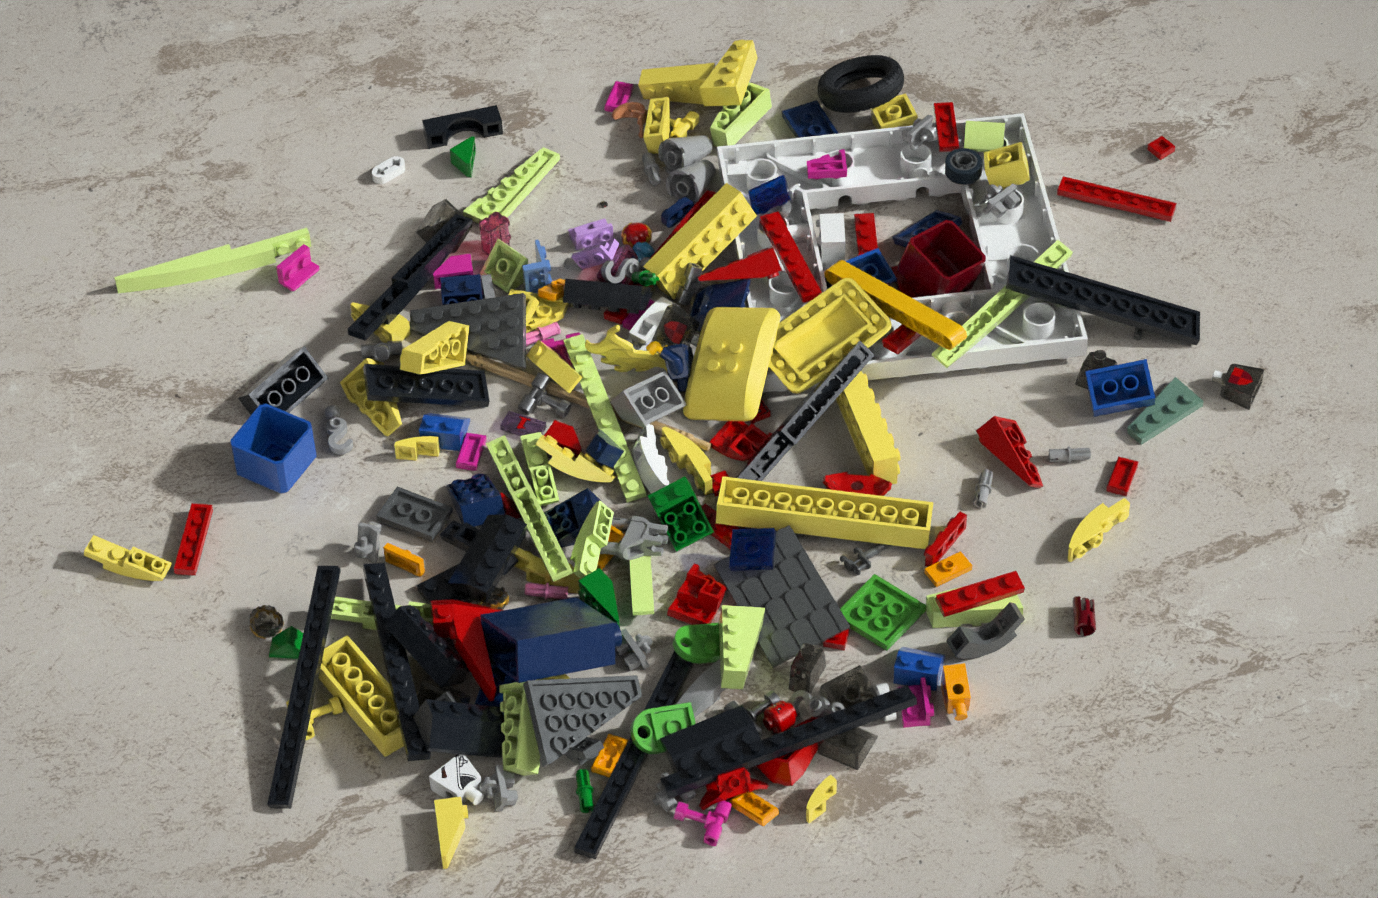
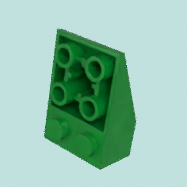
[648,476,714,552]
[578,568,620,627]

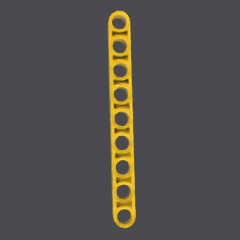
[824,260,967,350]

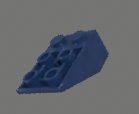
[440,274,483,305]
[687,279,751,333]
[446,474,505,527]
[544,488,601,548]

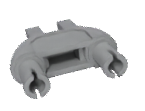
[600,516,669,560]

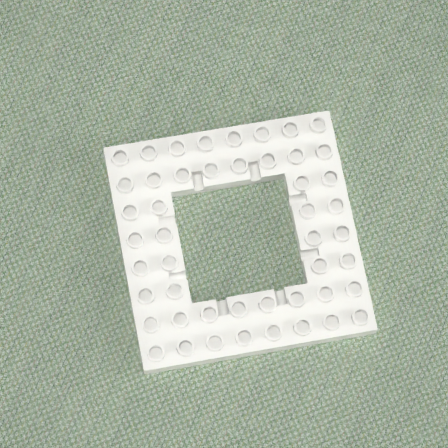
[717,113,1088,392]

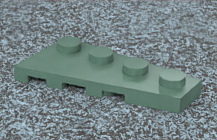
[1127,377,1203,445]

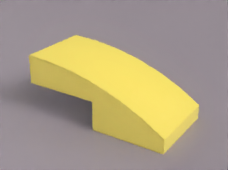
[394,436,440,461]
[806,774,837,823]

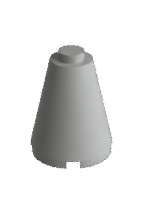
[658,135,713,174]
[666,160,716,203]

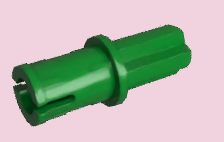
[631,270,659,286]
[576,769,594,813]

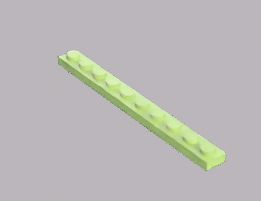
[563,334,647,503]

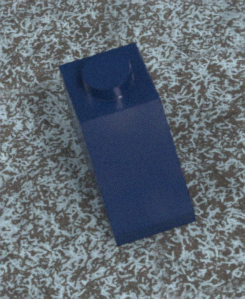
[586,429,624,468]

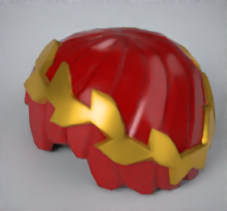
[621,222,652,251]

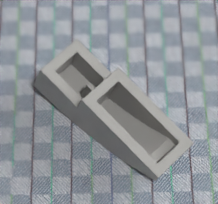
[676,659,726,718]

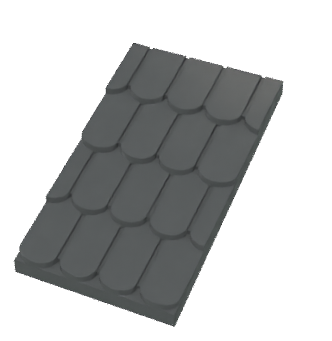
[714,525,850,668]

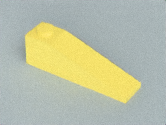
[340,358,402,436]

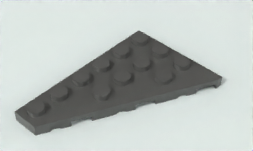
[410,293,526,370]
[523,675,642,767]

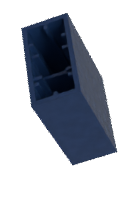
[480,597,622,683]

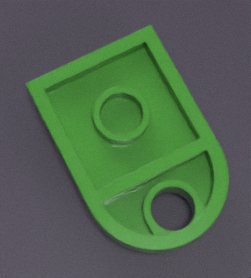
[673,623,720,664]
[630,702,696,754]

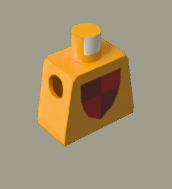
[940,663,971,721]

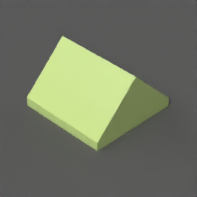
[964,121,1005,152]
[480,239,528,293]

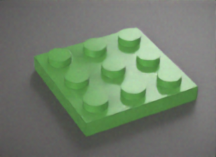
[840,574,926,651]

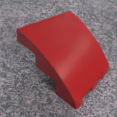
[709,421,772,461]
[667,563,726,625]

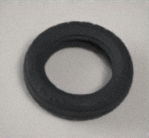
[817,55,904,113]

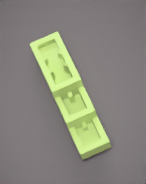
[629,556,654,615]

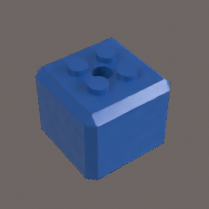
[230,404,317,494]

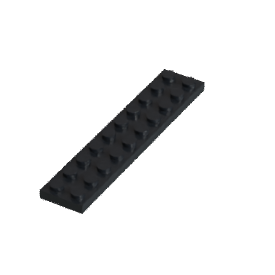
[1006,255,1200,345]

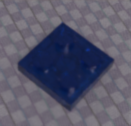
[748,175,791,215]
[729,528,776,571]

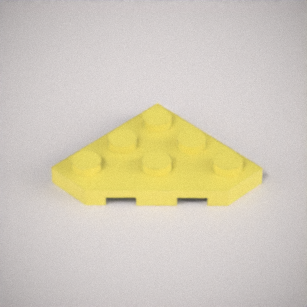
[509,289,569,333]

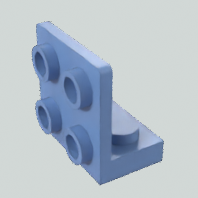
[522,239,552,293]

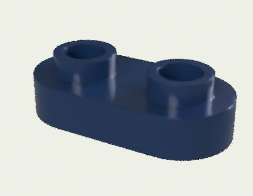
[661,197,694,228]

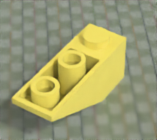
[350,302,411,343]

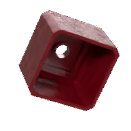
[897,220,986,297]

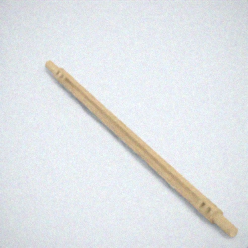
[466,352,711,451]

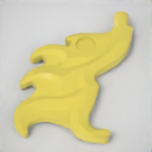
[585,325,667,372]

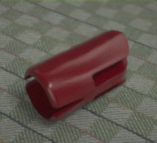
[1073,596,1096,636]

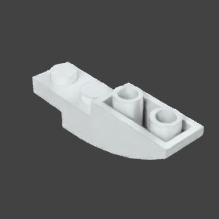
[627,297,679,351]
[632,424,669,494]

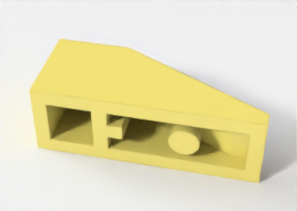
[643,97,670,154]
[526,340,583,393]
[434,796,469,869]

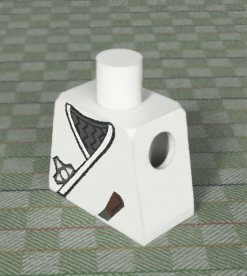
[429,754,484,805]

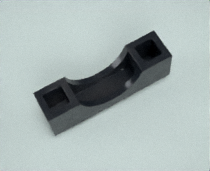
[422,105,503,149]

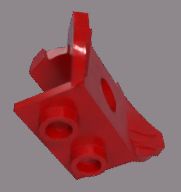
[822,472,892,496]
[698,767,769,811]

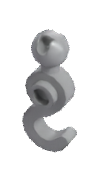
[601,257,651,283]
[325,405,353,455]
[789,690,845,719]

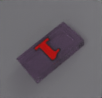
[500,411,547,436]

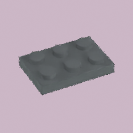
[376,486,453,542]

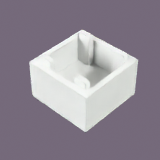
[816,213,845,270]

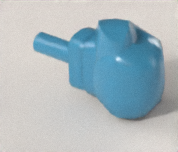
[631,242,655,262]

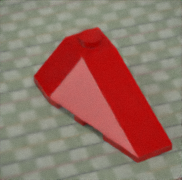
[976,416,1043,488]
[448,614,496,701]
[757,716,823,786]

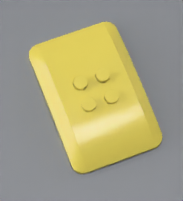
[769,278,891,393]
[683,307,780,421]

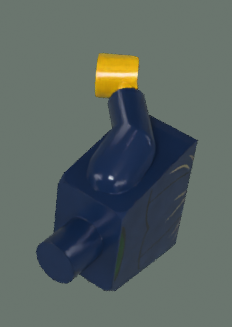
[646,341,693,393]

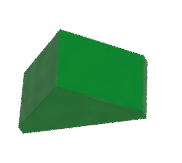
[450,137,476,178]
[269,626,303,659]

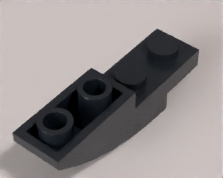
[440,520,518,576]

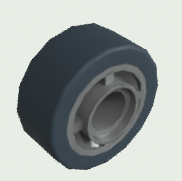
[945,148,982,185]

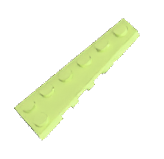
[463,147,560,231]

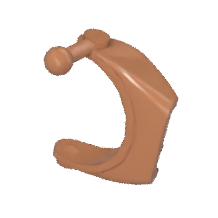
[612,102,648,138]

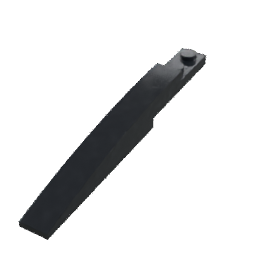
[347,214,473,341]
[736,341,874,481]

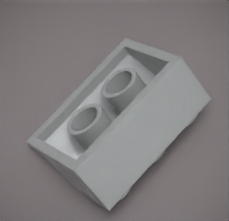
[611,371,686,427]

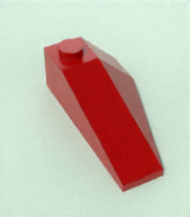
[697,246,782,281]
[430,599,503,638]

